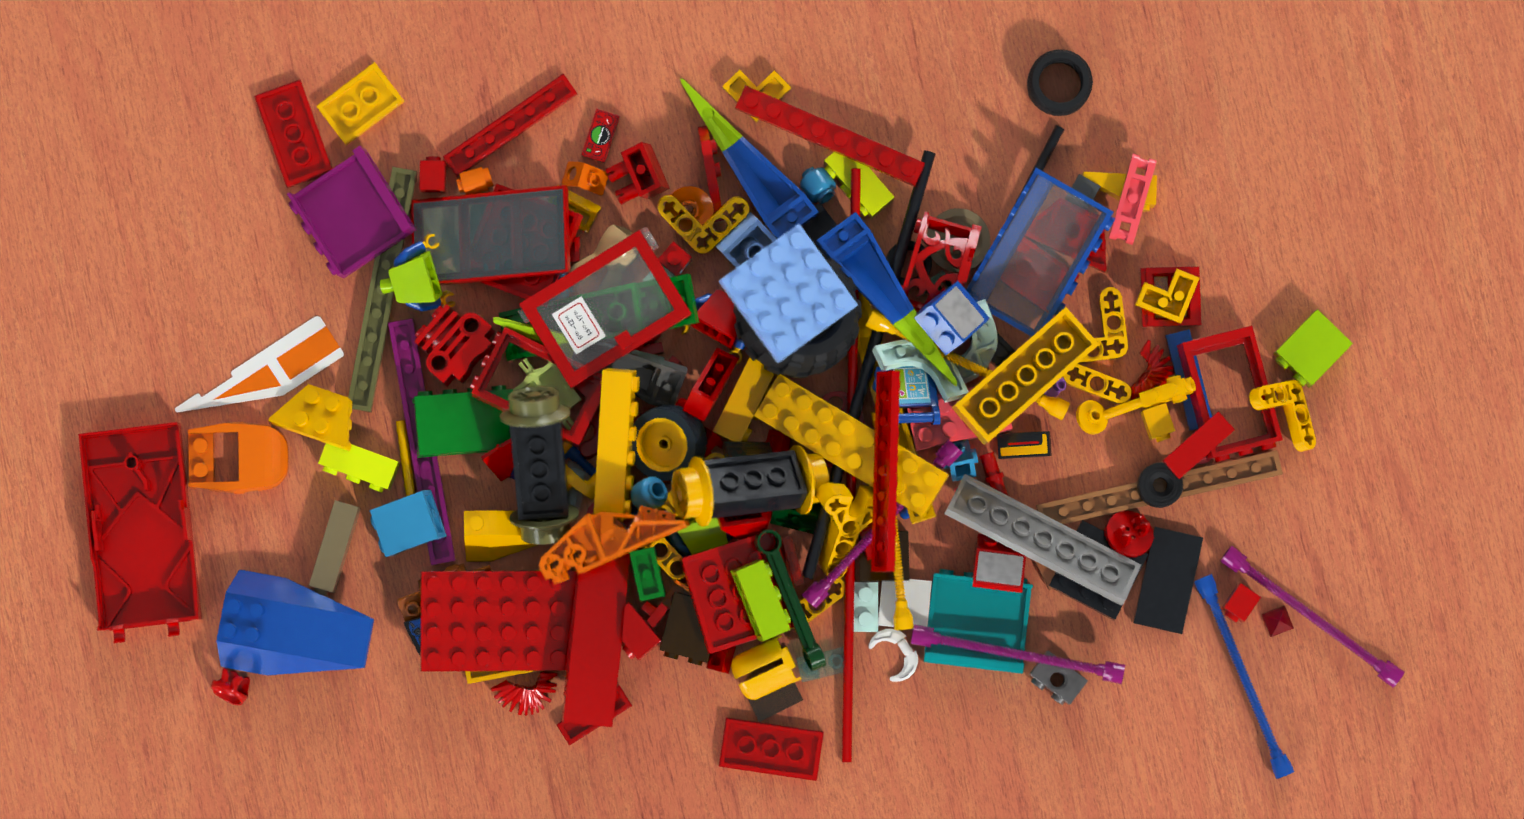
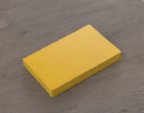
[316,62,405,146]

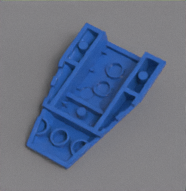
[216,570,374,676]

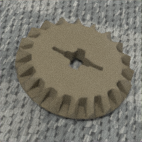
[927,208,990,272]

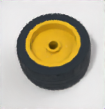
[632,405,708,481]

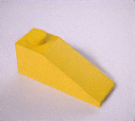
[1082,171,1157,212]

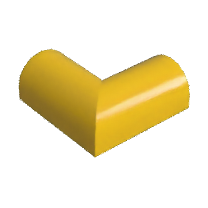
[1135,269,1199,324]

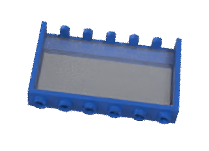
[966,167,1116,337]

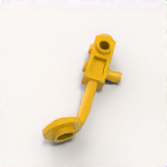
[1076,375,1196,435]

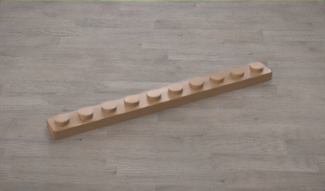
[1036,450,1283,525]

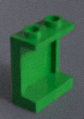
[629,547,666,601]

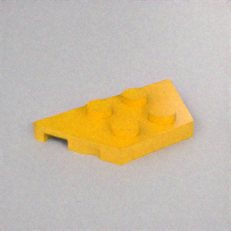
[268,384,352,451]

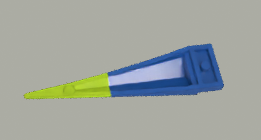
[681,79,819,239]
[816,212,957,386]

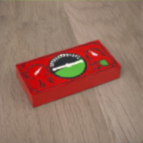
[581,108,620,163]

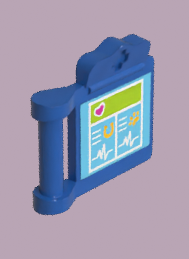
[872,366,941,425]

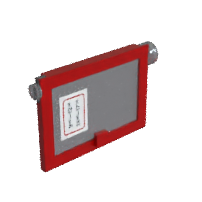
[518,226,692,389]

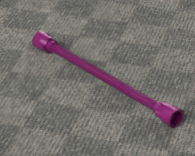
[802,439,963,608]
[1220,545,1405,688]
[911,624,1125,684]

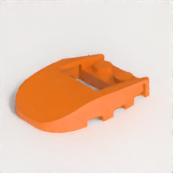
[188,422,289,494]

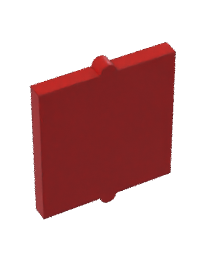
[481,438,514,482]

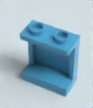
[370,490,447,557]

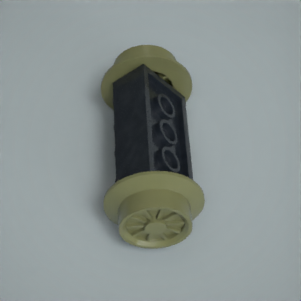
[500,386,579,544]

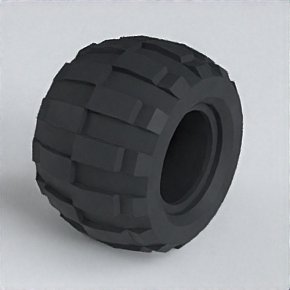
[733,258,862,378]

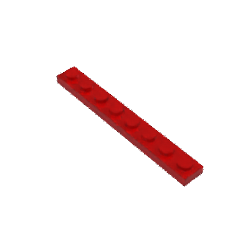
[735,85,925,187]
[871,370,900,572]

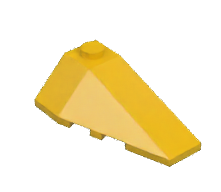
[464,511,540,562]

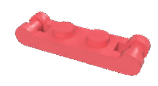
[1109,154,1157,245]

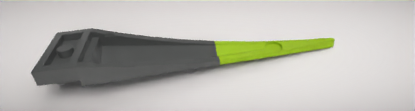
[493,317,688,407]

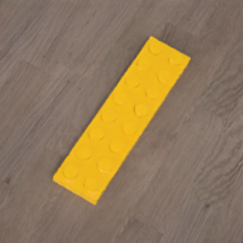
[754,374,949,518]

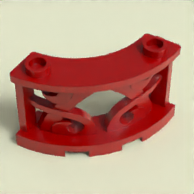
[901,211,982,313]

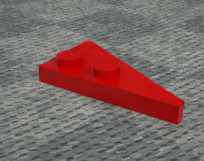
[698,126,724,222]

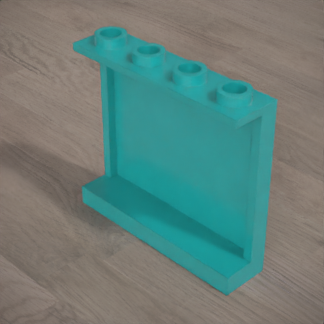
[923,569,1033,674]

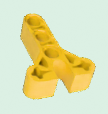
[816,483,873,580]

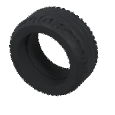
[1027,49,1093,116]

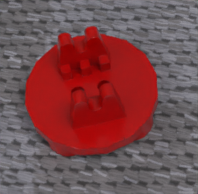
[1104,511,1154,558]

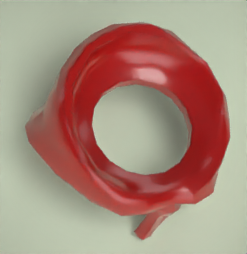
[211,668,250,706]

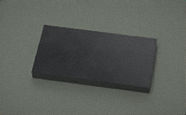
[1133,527,1203,634]

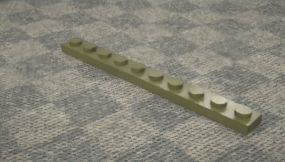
[348,167,417,413]

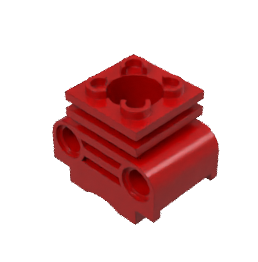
[414,304,496,387]

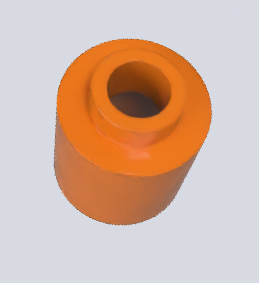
[456,167,494,195]

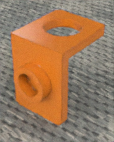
[562,161,609,196]
[662,578,691,609]

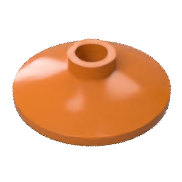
[664,186,714,232]

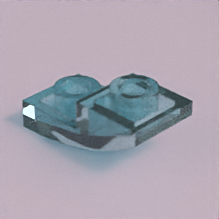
[796,647,844,682]

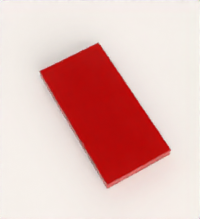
[254,80,332,188]
[719,717,824,781]

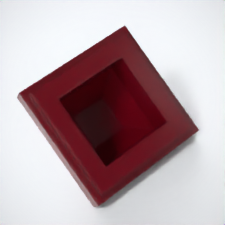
[1261,605,1294,637]

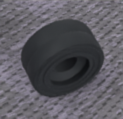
[1137,462,1183,508]

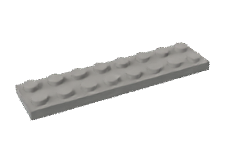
[944,474,1141,606]

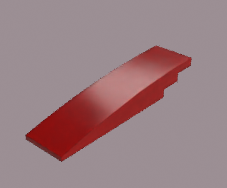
[562,527,630,727]

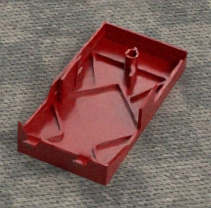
[78,422,202,643]

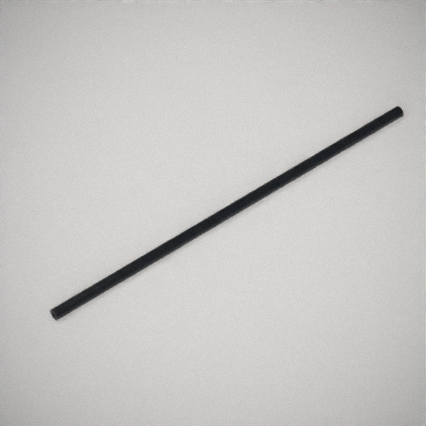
[801,150,936,580]

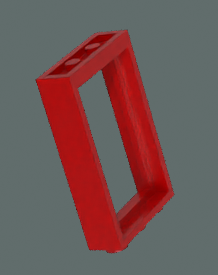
[1177,326,1283,462]
[470,327,602,448]

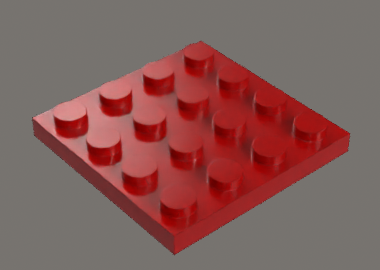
[680,529,794,654]

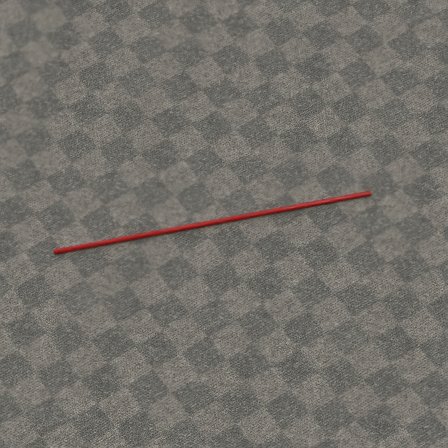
[842,168,861,762]

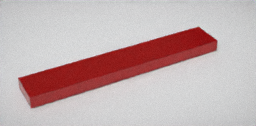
[443,73,578,178]

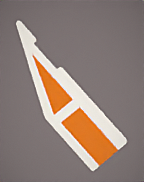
[175,316,344,413]

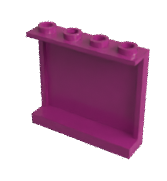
[287,145,417,279]

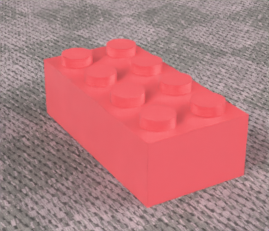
[905,386,1013,451]

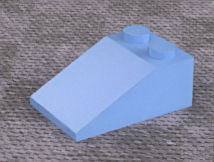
[715,212,777,268]

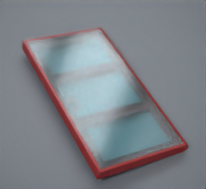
[411,185,571,285]

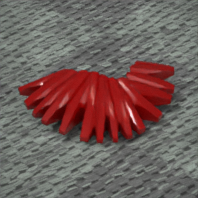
[1130,340,1174,401]
[490,672,557,716]

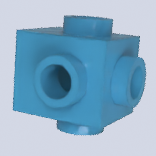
[944,439,978,482]

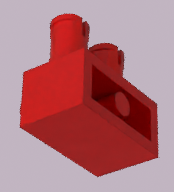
[605,142,670,205]

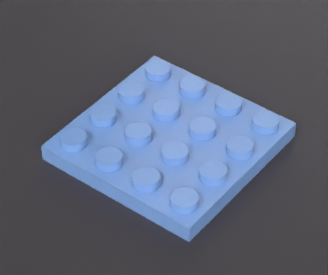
[718,224,858,363]

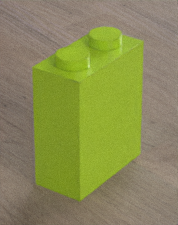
[1273,309,1353,388]

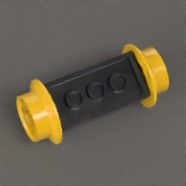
[671,445,829,527]

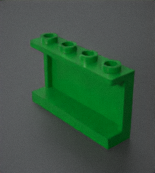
[412,385,513,458]

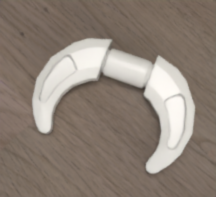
[869,628,918,682]

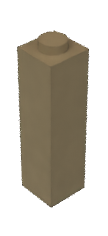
[309,500,361,596]

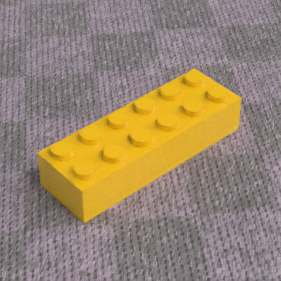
[951,307,1099,445]

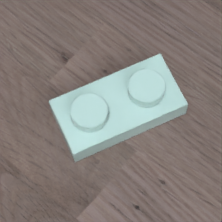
[854,582,878,632]

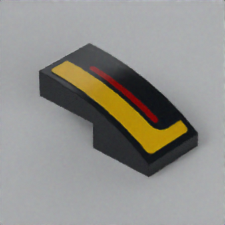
[997,431,1052,459]

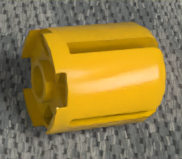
[731,634,801,700]

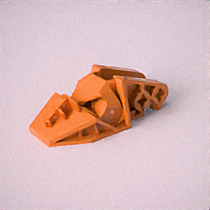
[539,505,690,584]

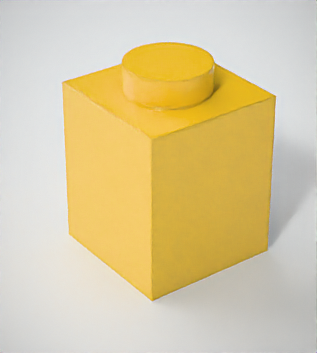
[1140,403,1175,443]

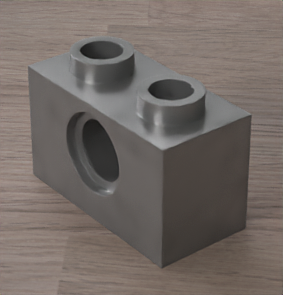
[1029,651,1088,705]

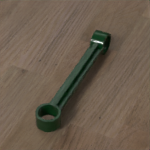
[754,529,826,671]

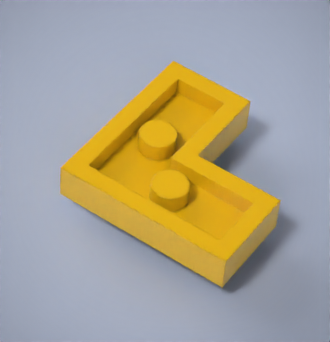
[722,70,791,122]

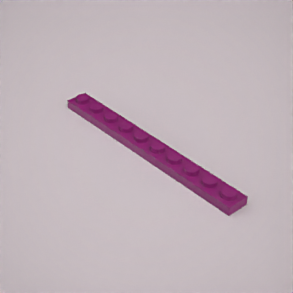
[388,318,456,565]

